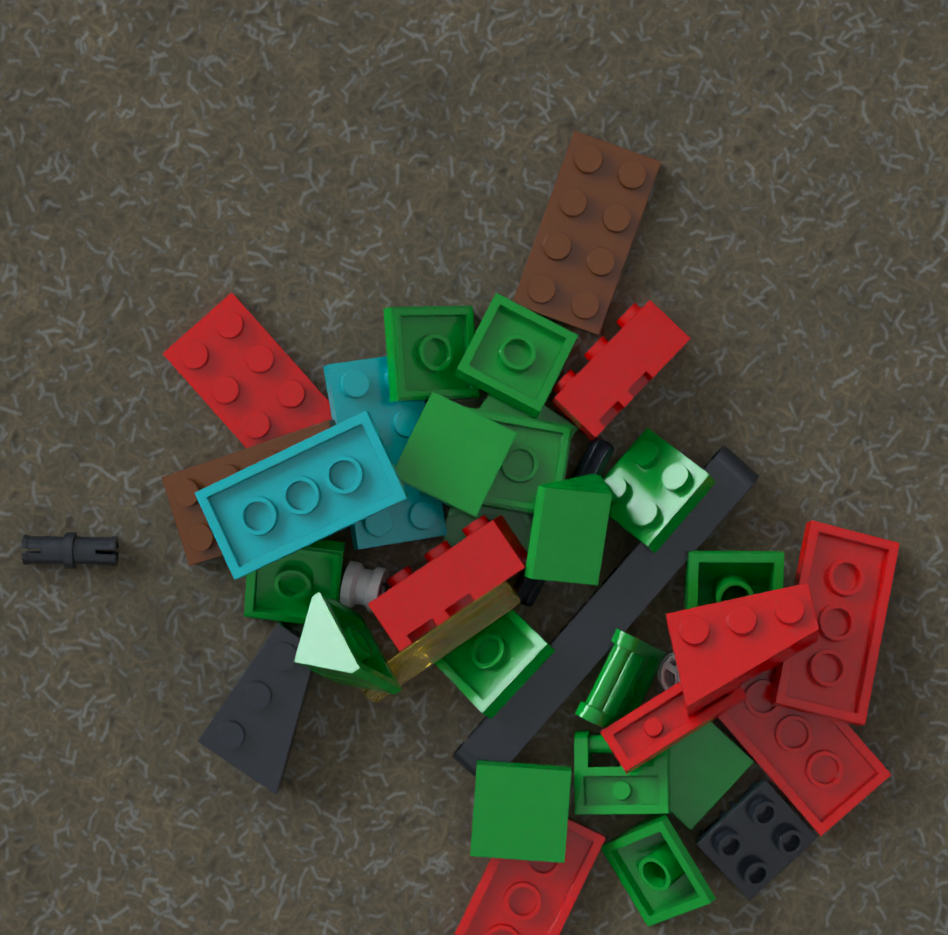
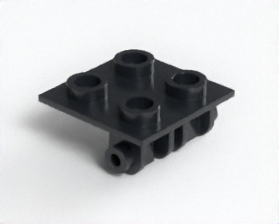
[695,778,817,901]

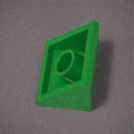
[525,474,612,585]
[683,551,784,610]
[294,592,402,695]
[601,814,716,927]

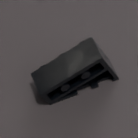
[198,622,313,794]

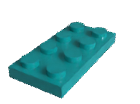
[323,356,447,550]
[195,411,409,580]

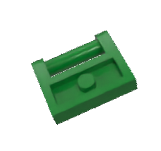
[575,628,666,728]
[574,730,671,815]

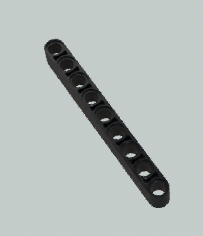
[452,445,759,778]

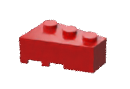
[551,300,691,441]
[368,514,528,652]
[666,583,819,718]

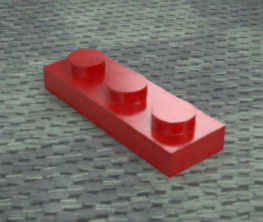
[600,682,747,775]

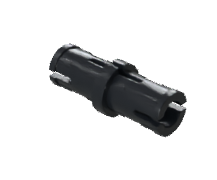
[21,532,119,569]

